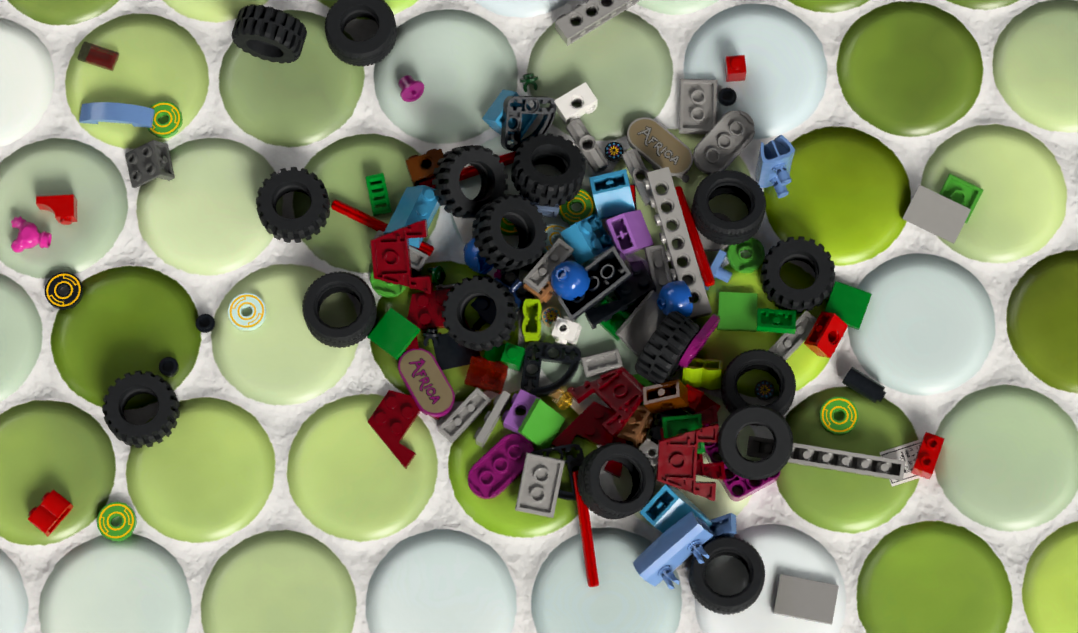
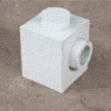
[639,438,658,470]

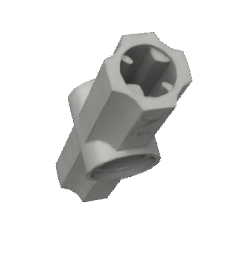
[566,118,609,174]
[622,148,657,206]

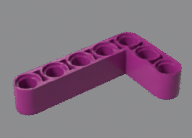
[703,424,780,502]

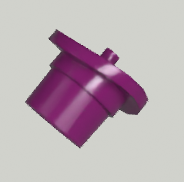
[398,75,424,102]

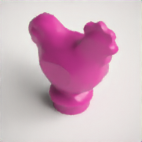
[11,216,52,253]

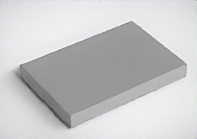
[679,79,717,135]
[902,185,971,244]
[615,290,667,358]
[515,453,565,518]
[773,574,839,625]

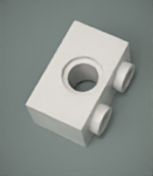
[554,82,598,125]

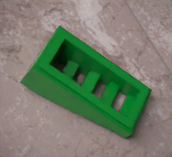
[365,173,392,216]

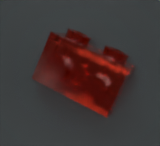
[464,356,508,394]

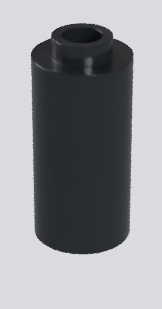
[842,367,887,403]

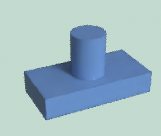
[703,250,733,290]
[709,513,737,541]

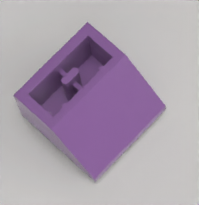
[605,210,654,256]

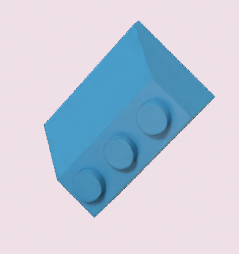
[384,185,440,248]

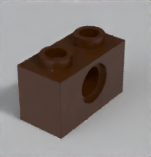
[405,149,444,186]
[643,379,689,414]

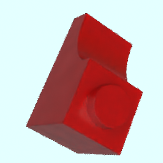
[36,194,77,225]
[681,384,721,414]

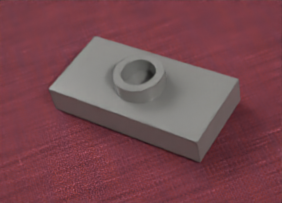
[581,349,623,378]

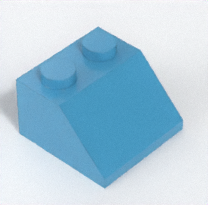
[482,89,538,142]

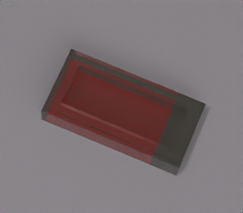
[77,42,119,71]

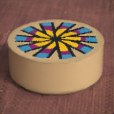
[542,307,561,327]

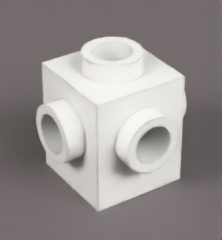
[550,316,582,345]

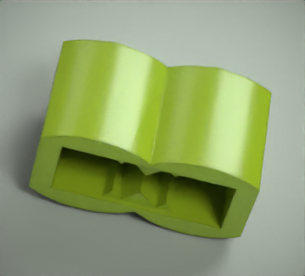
[522,299,542,342]
[682,358,723,390]

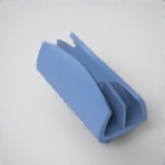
[755,135,795,198]
[633,511,715,589]

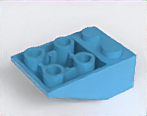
[640,484,713,533]

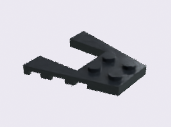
[585,261,656,329]

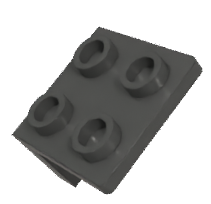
[125,140,175,188]

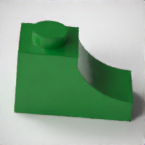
[483,343,525,372]

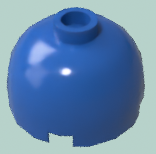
[464,238,494,274]
[551,261,590,301]
[657,280,693,317]

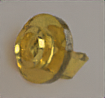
[551,389,573,410]

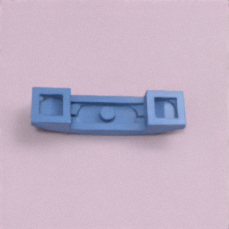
[79,102,155,128]

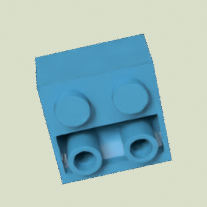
[589,169,636,220]
[560,213,613,265]

